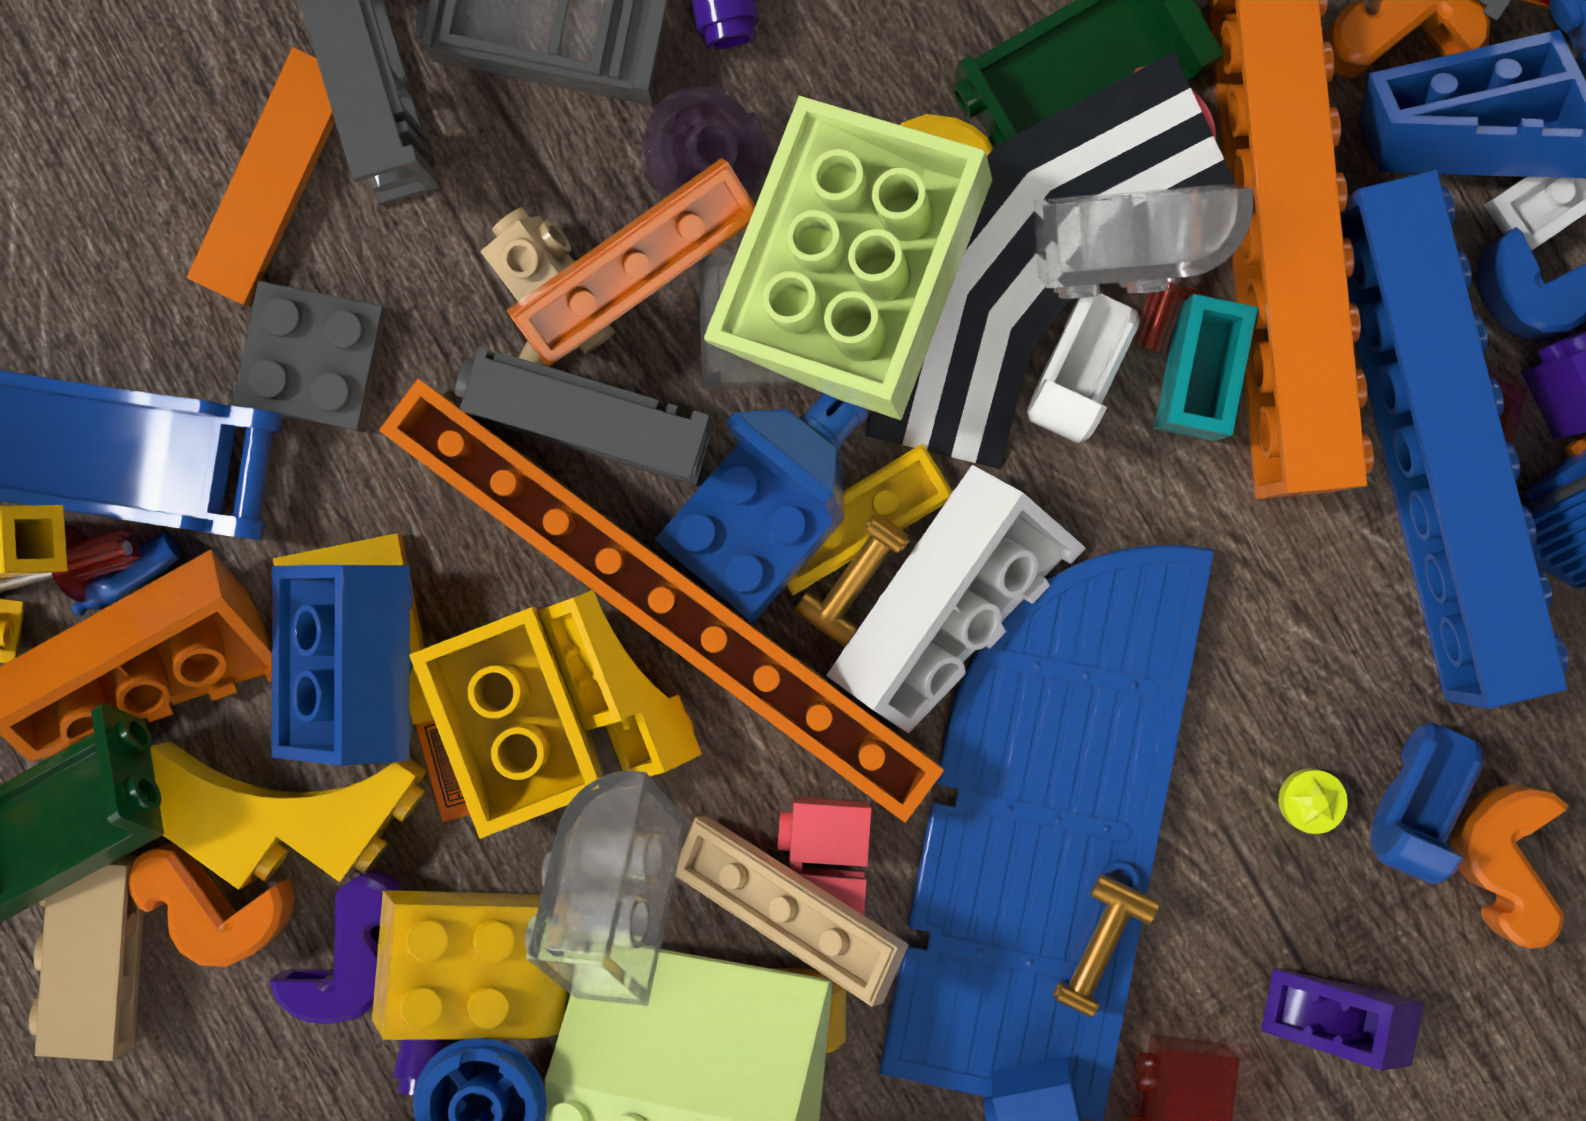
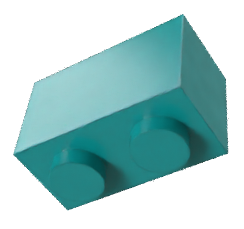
[1153,294,1258,441]

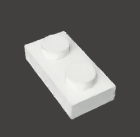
[1484,177,1586,251]

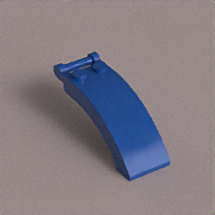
[0,370,282,540]

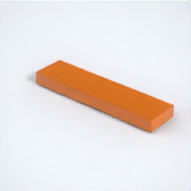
[186,47,335,307]
[506,158,756,367]

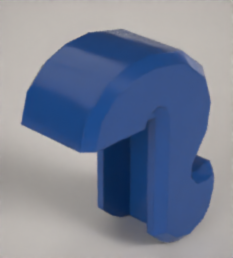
[1477,227,1586,340]
[1370,722,1484,885]

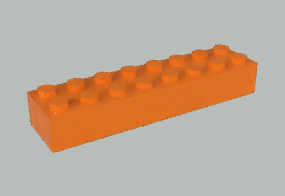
[1206,0,1374,500]

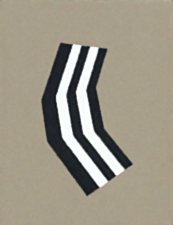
[866,52,1235,469]

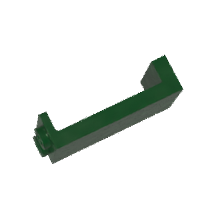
[952,0,1224,148]
[0,703,164,923]

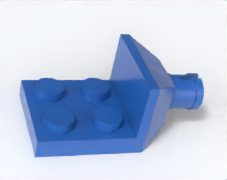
[654,393,869,625]

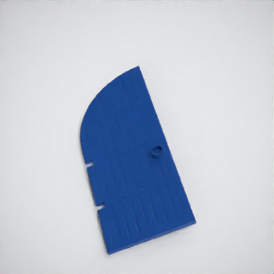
[879,545,1214,1121]

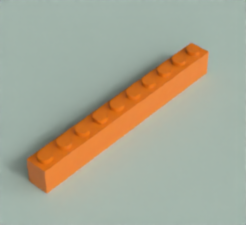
[379,379,944,823]

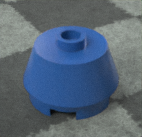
[413,1038,547,1121]

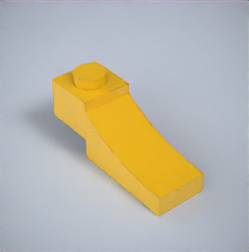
[538,590,702,782]

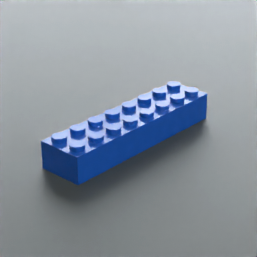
[1340,170,1569,709]

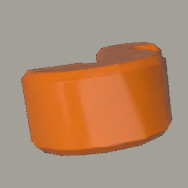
[1322,0,1490,78]
[1450,784,1569,949]
[128,843,296,967]

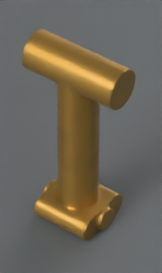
[793,513,910,648]
[1052,873,1160,1018]

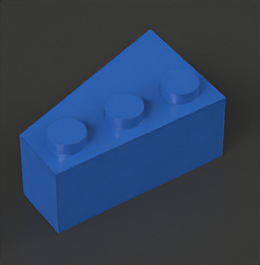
[1358,29,1586,179]

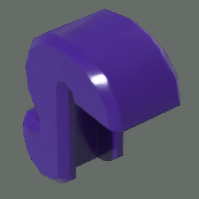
[270,870,403,1025]

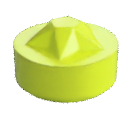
[1278,768,1348,834]

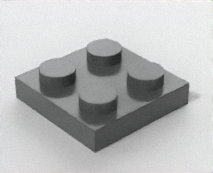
[232,281,387,432]

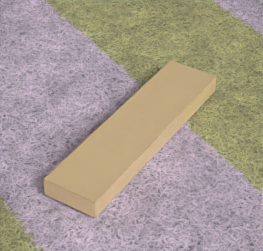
[672,816,909,1007]

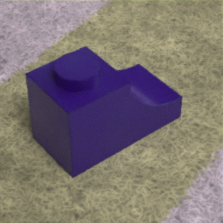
[1261,968,1424,1071]

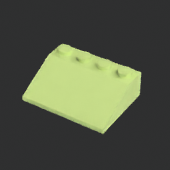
[704,96,992,420]
[544,937,833,1121]

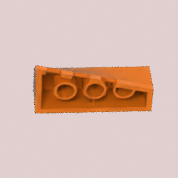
[0,550,272,762]

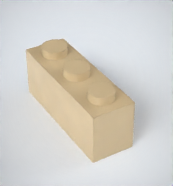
[29,855,144,1061]

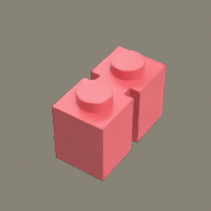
[777,796,871,915]

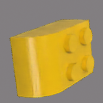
[409,607,605,839]
[372,890,578,1040]

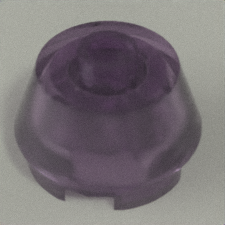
[641,87,768,199]

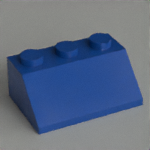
[271,565,413,766]

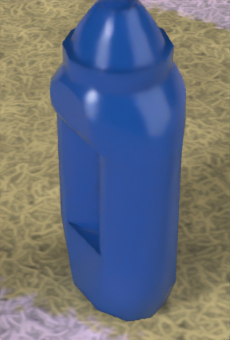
[71,532,181,616]

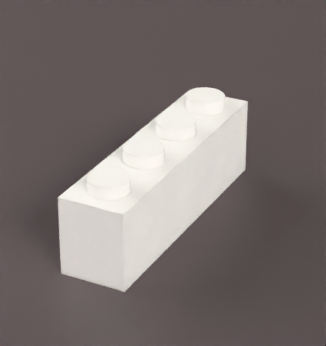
[826,465,1086,733]

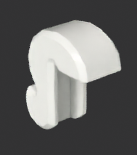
[1027,289,1140,443]

